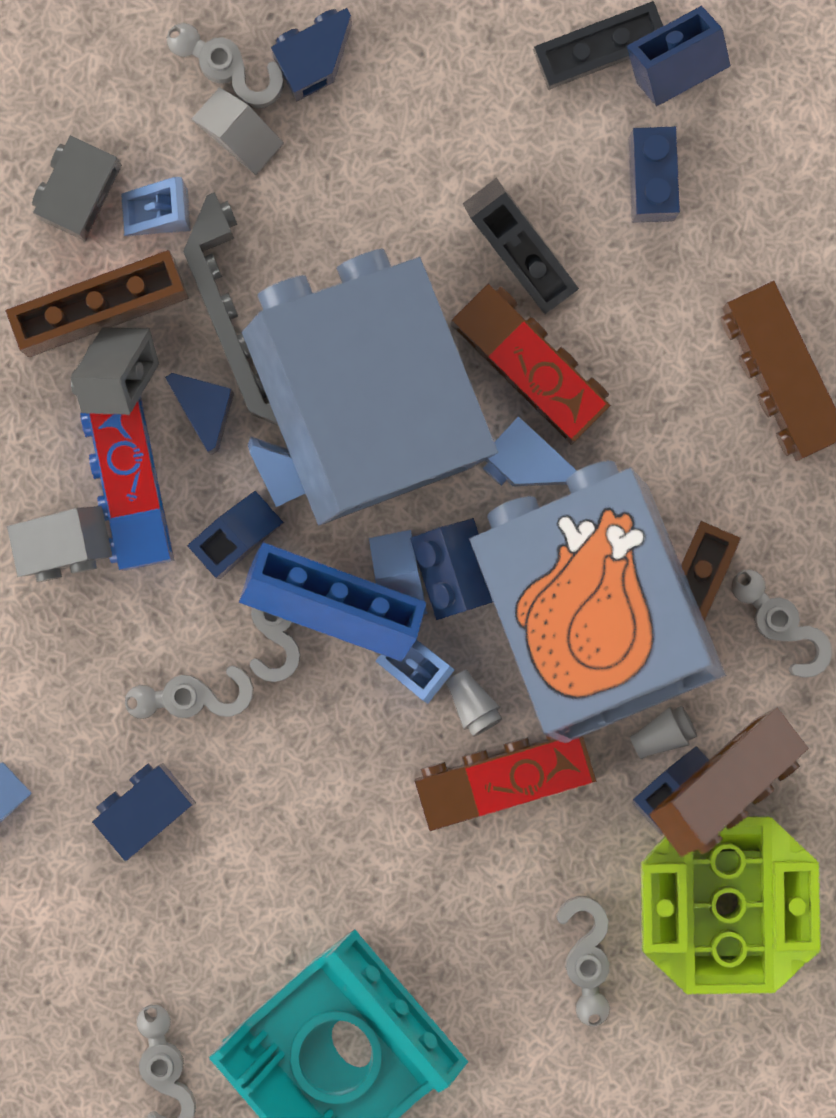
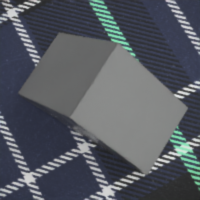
[192,87,284,175]

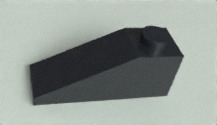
[462,177,579,314]

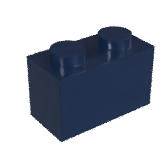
[627,5,731,107]
[628,126,680,223]
[410,518,493,621]
[92,763,196,862]

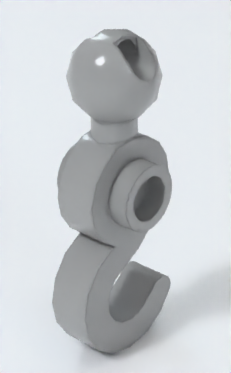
[167,23,284,109]
[731,569,832,678]
[250,608,301,682]
[125,666,254,719]
[556,896,610,1026]
[137,1005,196,1118]

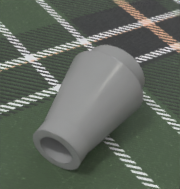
[446,670,502,737]
[630,706,697,759]

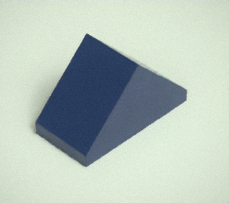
[165,373,234,455]

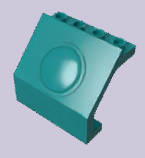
[209,929,469,1118]

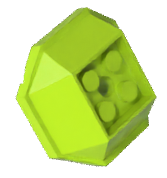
[641,816,821,994]

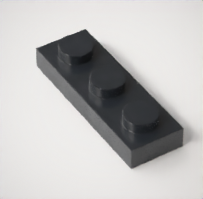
[533,1,663,90]

